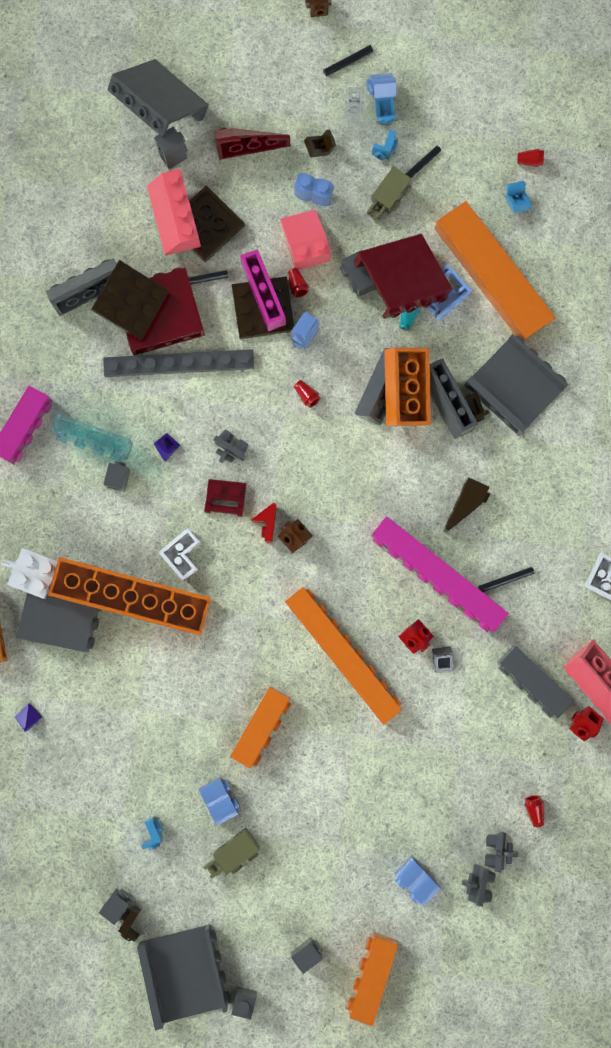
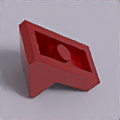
[251,503,277,544]

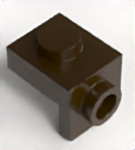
[304,129,336,157]
[464,393,489,422]
[118,905,141,942]

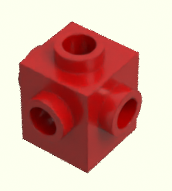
[398,619,434,654]
[569,706,604,742]

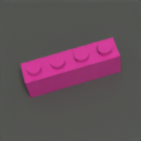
[240,249,286,331]
[0,385,52,465]

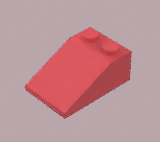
[280,209,331,270]

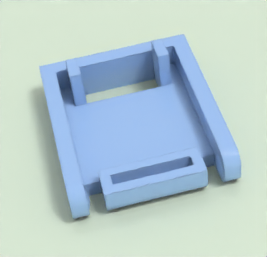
[426,264,472,321]

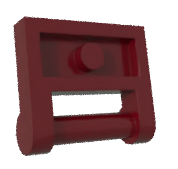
[204,479,247,517]

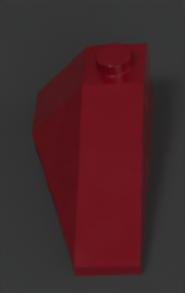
[214,128,291,160]

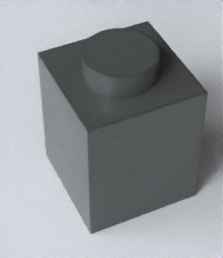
[103,461,130,492]
[99,888,132,925]
[291,937,323,974]
[231,987,257,1020]

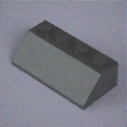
[46,258,117,316]

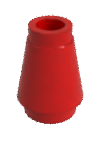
[517,148,544,167]
[288,268,309,298]
[294,380,320,408]
[524,795,545,827]

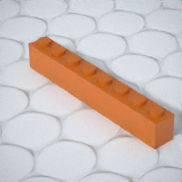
[285,587,402,725]

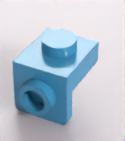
[374,97,397,125]
[372,130,398,160]
[506,180,531,213]
[141,816,164,850]

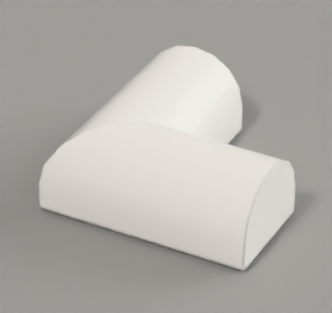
[159,528,201,582]
[584,552,611,600]

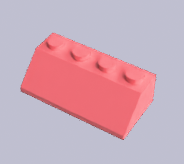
[147,168,201,256]
[563,639,611,723]

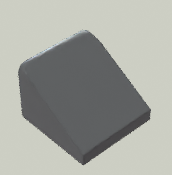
[432,647,454,672]

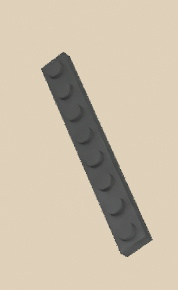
[103,349,254,377]

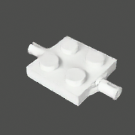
[1,548,58,599]

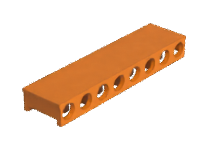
[435,201,556,341]
[48,557,211,636]

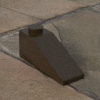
[443,477,490,533]

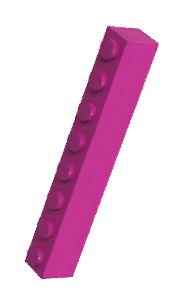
[371,516,509,632]

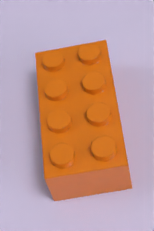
[384,347,431,427]

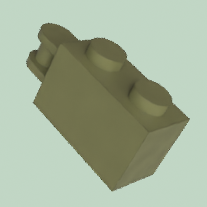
[367,166,412,221]
[203,828,260,879]

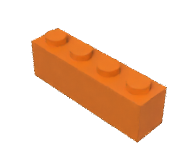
[230,687,291,769]
[346,932,398,1026]

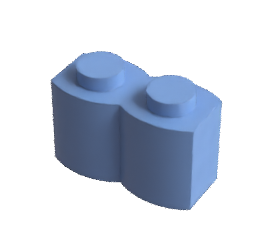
[366,73,396,99]
[294,173,334,206]
[291,312,319,349]
[199,777,240,826]
[395,856,441,906]

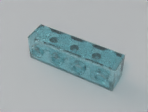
[51,414,133,461]

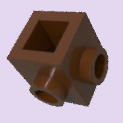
[305,0,332,17]
[278,519,313,554]

